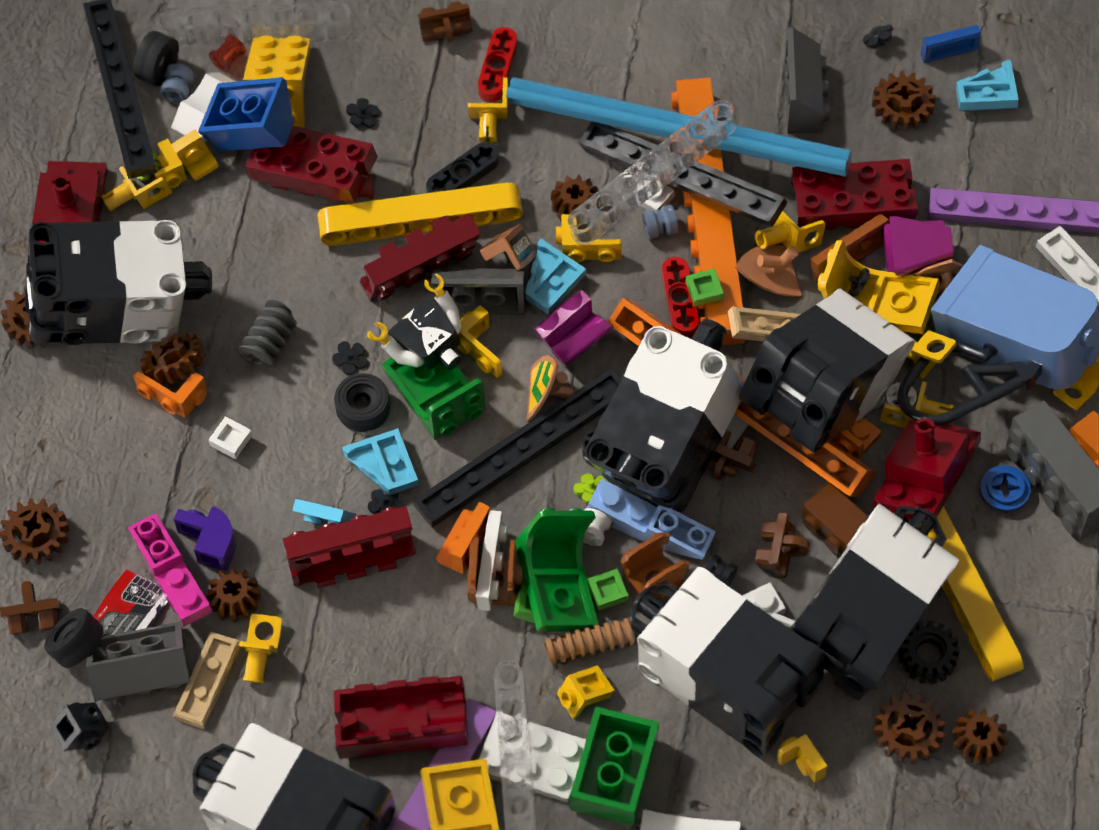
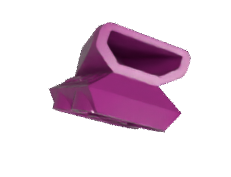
[883,216,953,277]
[533,290,614,367]

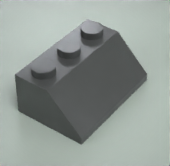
[784,27,829,133]
[431,266,525,315]
[86,621,190,702]

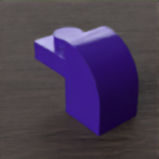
[174,506,236,571]

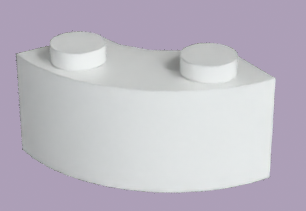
[171,73,236,142]

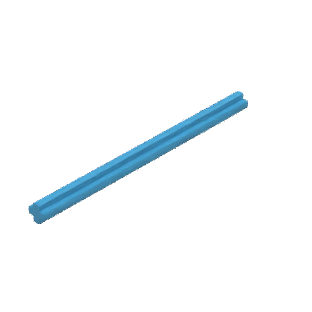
[506,77,852,177]

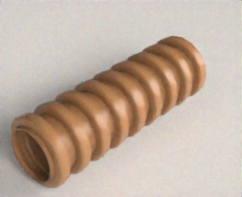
[544,618,635,665]

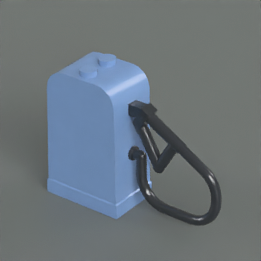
[897,245,1099,426]

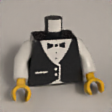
[367,274,462,370]

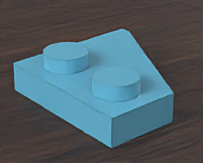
[956,60,1019,111]
[525,238,586,315]
[342,429,419,495]
[292,499,359,525]

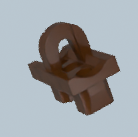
[755,513,810,578]
[0,581,62,635]

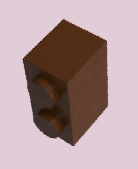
[801,482,868,555]

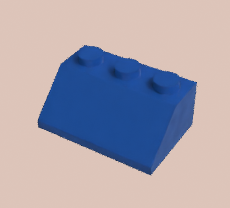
[198,77,294,151]

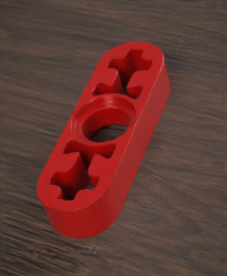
[478,27,517,103]
[662,257,699,338]

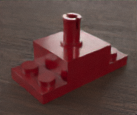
[32,161,108,243]
[873,418,981,520]

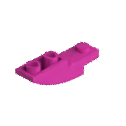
[128,513,212,627]

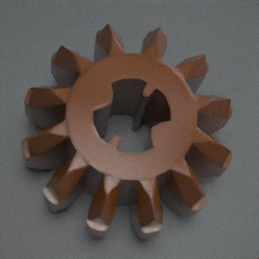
[550,174,600,225]
[206,567,261,623]
[952,708,1009,765]

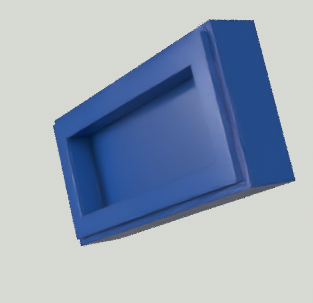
[920,25,981,63]

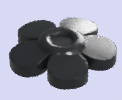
[862,24,894,48]
[346,98,379,127]
[848,267,870,297]
[332,341,367,375]
[367,489,403,514]

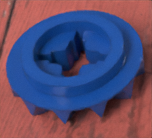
[980,465,1031,513]

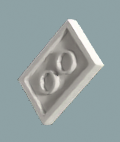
[479,712,586,803]

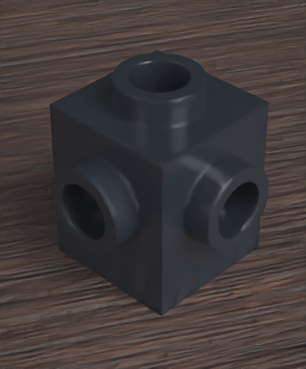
[50,702,110,751]

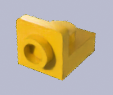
[171,129,219,181]
[154,139,187,191]
[557,665,615,718]
[777,734,827,783]

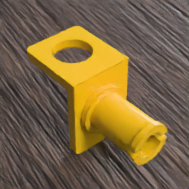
[468,78,509,143]
[101,166,172,212]
[755,211,826,253]
[906,330,957,379]
[1053,352,1099,410]
[880,381,953,428]
[239,614,283,683]

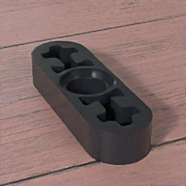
[426,142,499,193]

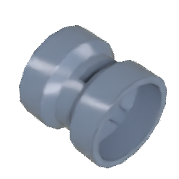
[160,64,195,104]
[642,205,678,240]

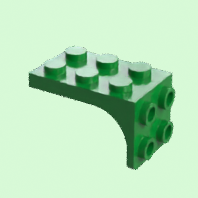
[381,358,486,441]
[515,508,599,632]

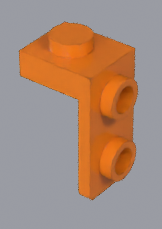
[133,371,208,418]

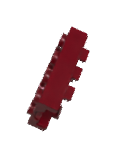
[245,126,378,203]
[791,159,917,230]
[359,214,481,301]
[282,506,416,589]
[334,676,469,759]

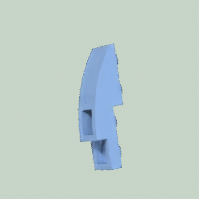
[586,478,716,560]

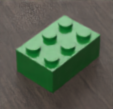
[570,706,659,826]

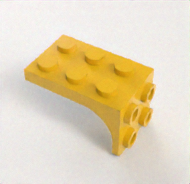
[243,35,311,128]
[818,240,940,334]
[420,759,499,830]

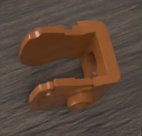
[621,532,690,600]
[467,537,523,605]

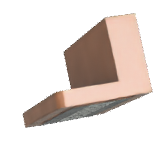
[480,223,537,271]

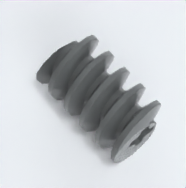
[237,299,297,366]

